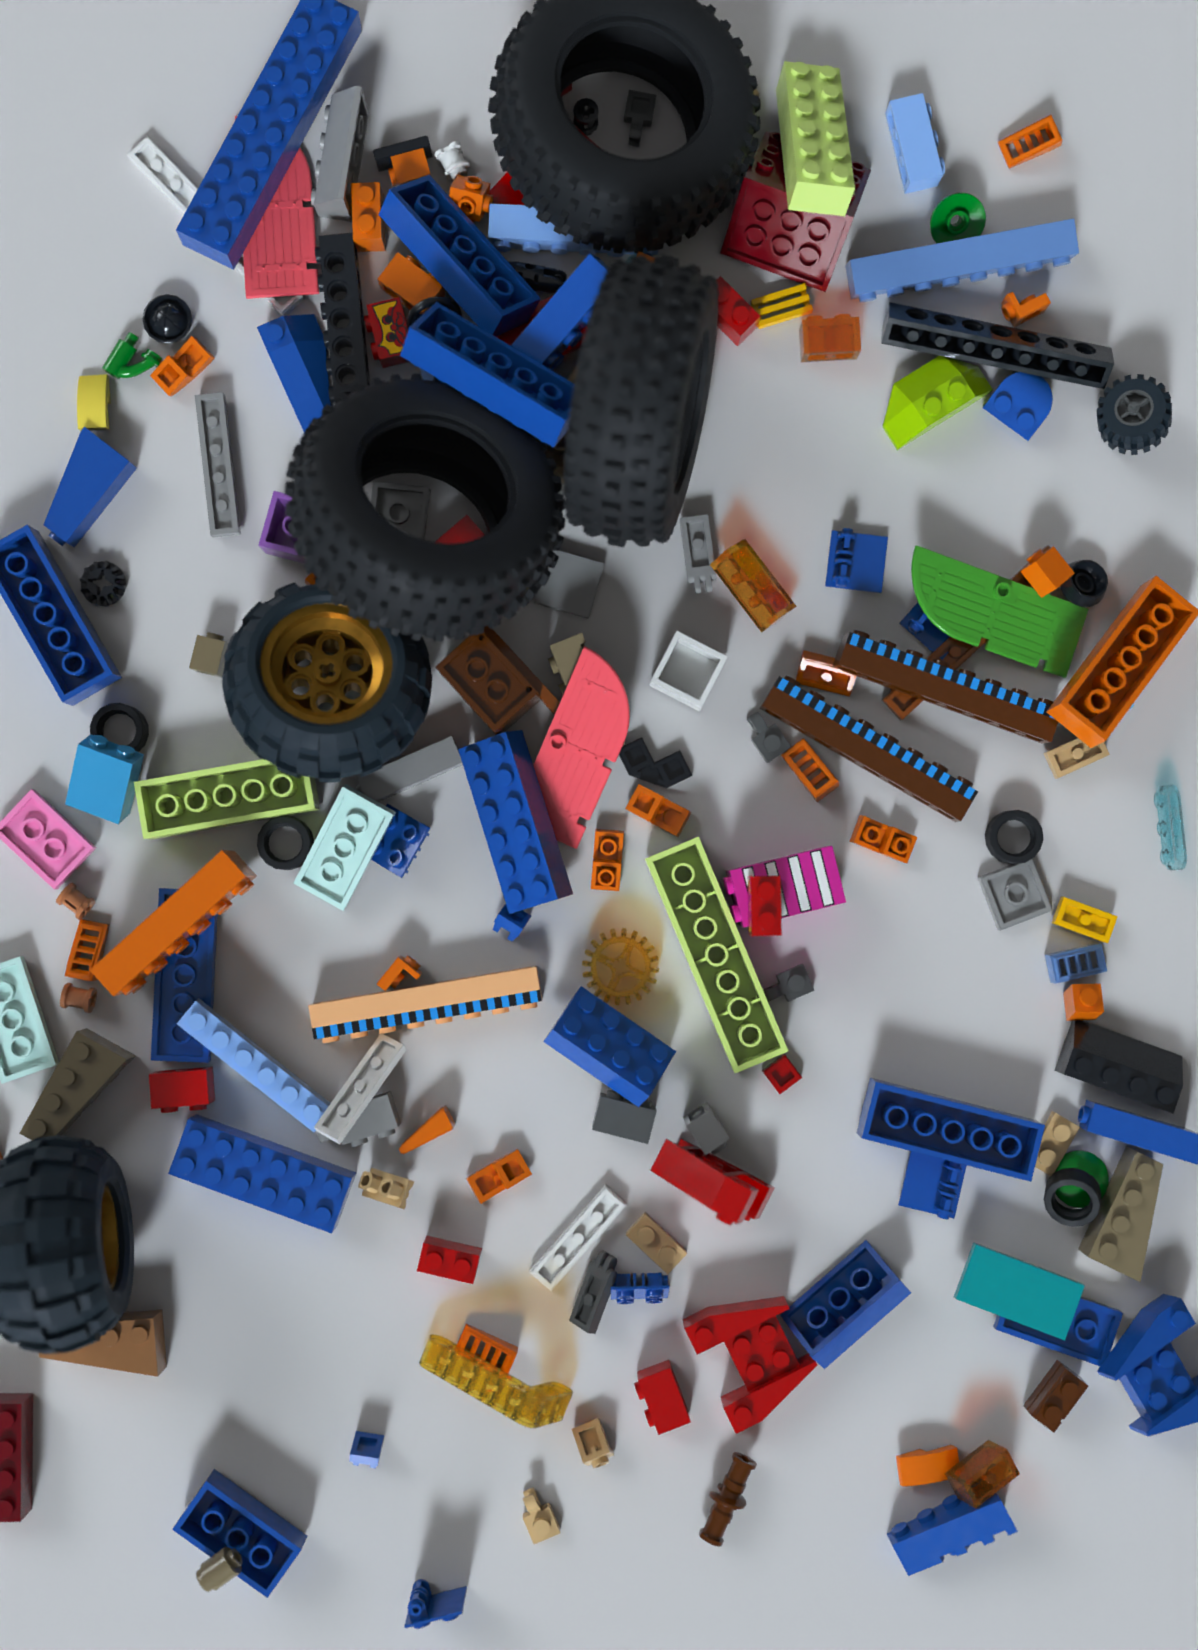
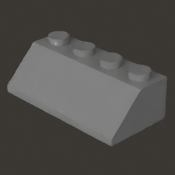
[311,86,369,222]

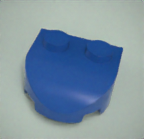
[983,372,1053,441]

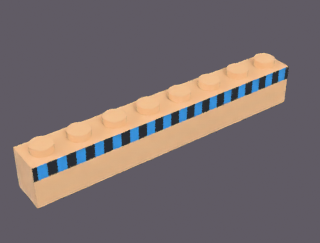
[308,966,543,1043]

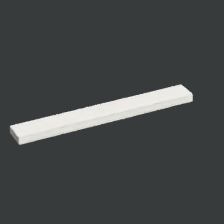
[127,136,304,316]

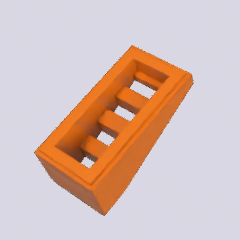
[998,115,1062,169]
[781,738,839,802]
[65,919,110,981]
[399,1105,455,1154]
[454,1324,518,1379]

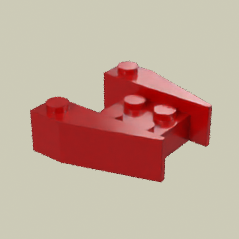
[650,1139,775,1226]
[682,1296,817,1434]

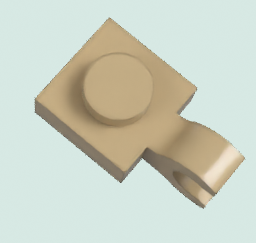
[523,1487,560,1544]

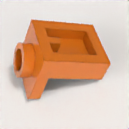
[1001,292,1051,328]
[377,955,423,991]

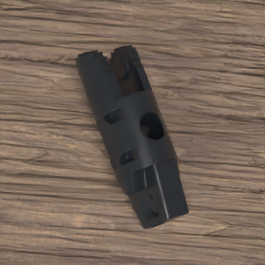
[508,261,567,293]

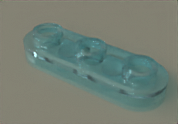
[1154,785,1187,871]

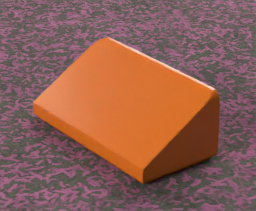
[796,650,856,697]

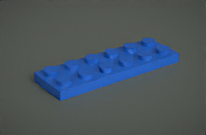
[151,888,218,1063]

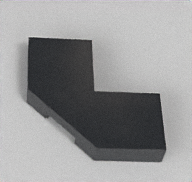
[619,737,693,788]

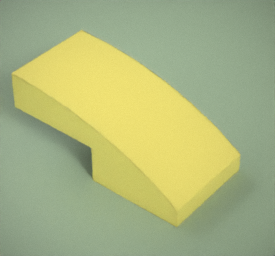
[77,374,111,431]

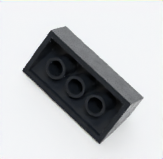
[1055,1020,1183,1114]

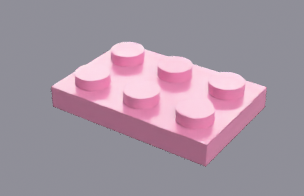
[0,789,97,889]

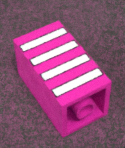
[722,846,846,928]

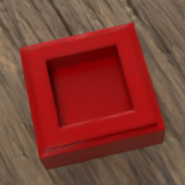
[762,1054,803,1094]

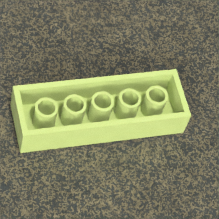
[776,61,855,216]
[134,759,320,840]

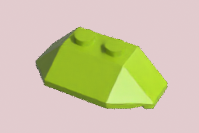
[882,356,993,450]

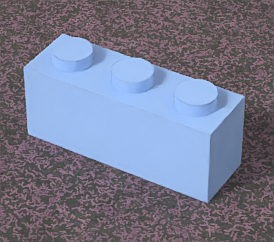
[885,93,945,194]

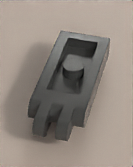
[569,1250,617,1334]

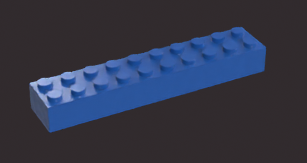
[176,0,362,270]

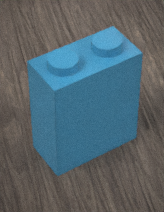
[65,734,144,824]

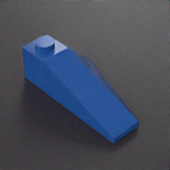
[257,314,332,433]

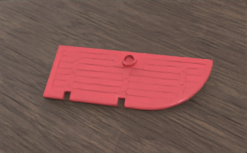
[235,116,319,299]
[533,646,630,849]

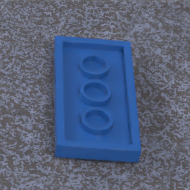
[993,1297,1123,1366]

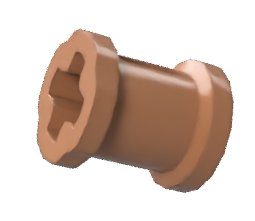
[56,883,96,920]
[60,983,97,1013]

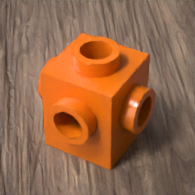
[449,174,493,222]

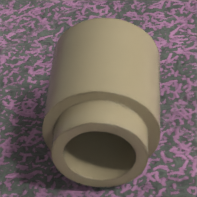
[196,1547,243,1592]

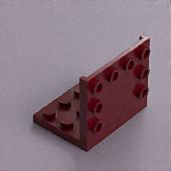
[720,131,871,292]

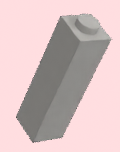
[356,736,463,802]

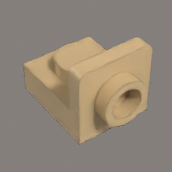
[571,1418,614,1468]

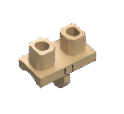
[358,1168,414,1210]

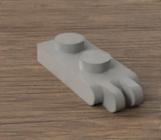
[679,514,717,594]

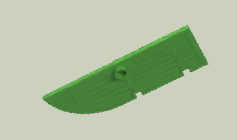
[911,545,1089,678]

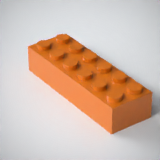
[1046,576,1198,748]
[90,850,257,997]

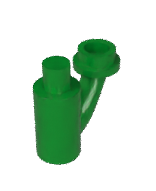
[102,332,162,379]

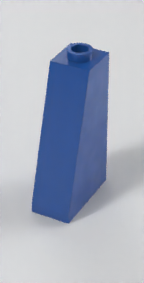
[43,427,137,548]
[1078,1100,1198,1165]

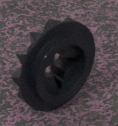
[79,561,126,606]

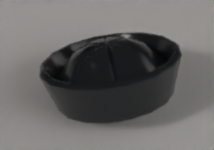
[142,294,192,343]
[1060,560,1108,607]

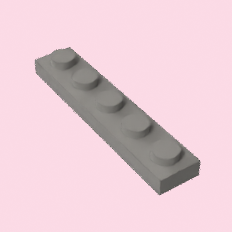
[195,392,241,537]

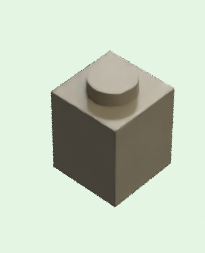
[189,632,228,678]

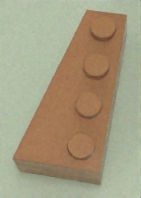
[39,1309,167,1377]

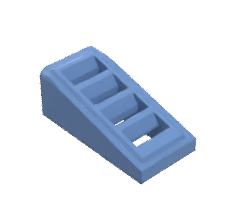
[1045,943,1107,984]

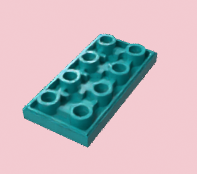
[954,1242,1085,1340]

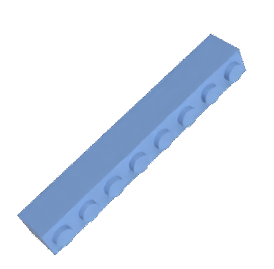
[845,218,1079,303]

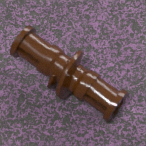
[699,1452,757,1547]

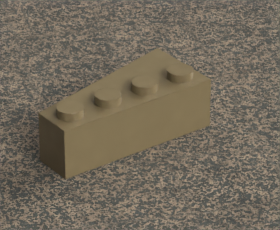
[1078,1146,1163,1282]

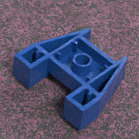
[1097,1294,1198,1437]

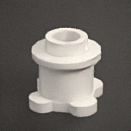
[434,141,470,181]

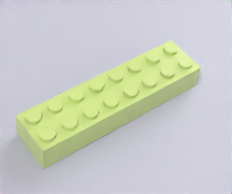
[644,837,788,1073]

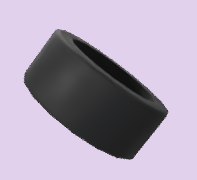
[90,703,149,752]
[985,810,1044,864]
[257,816,314,870]
[1044,1168,1102,1227]

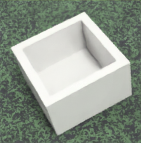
[649,631,728,711]

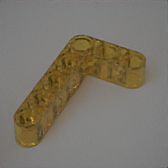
[419,1334,573,1428]

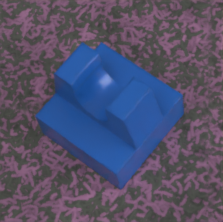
[493,904,531,941]
[349,1431,384,1469]

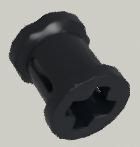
[573,98,599,136]

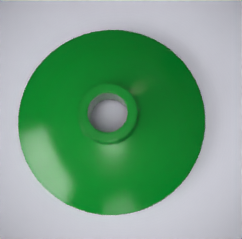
[930,192,986,244]
[1054,1150,1109,1208]

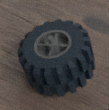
[1097,374,1172,455]

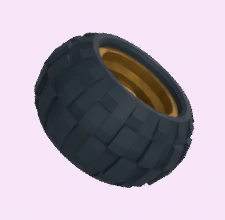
[222,578,432,783]
[0,1135,134,1354]

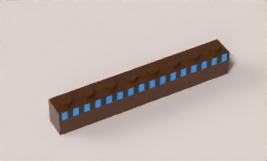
[832,630,1059,744]
[759,676,978,822]

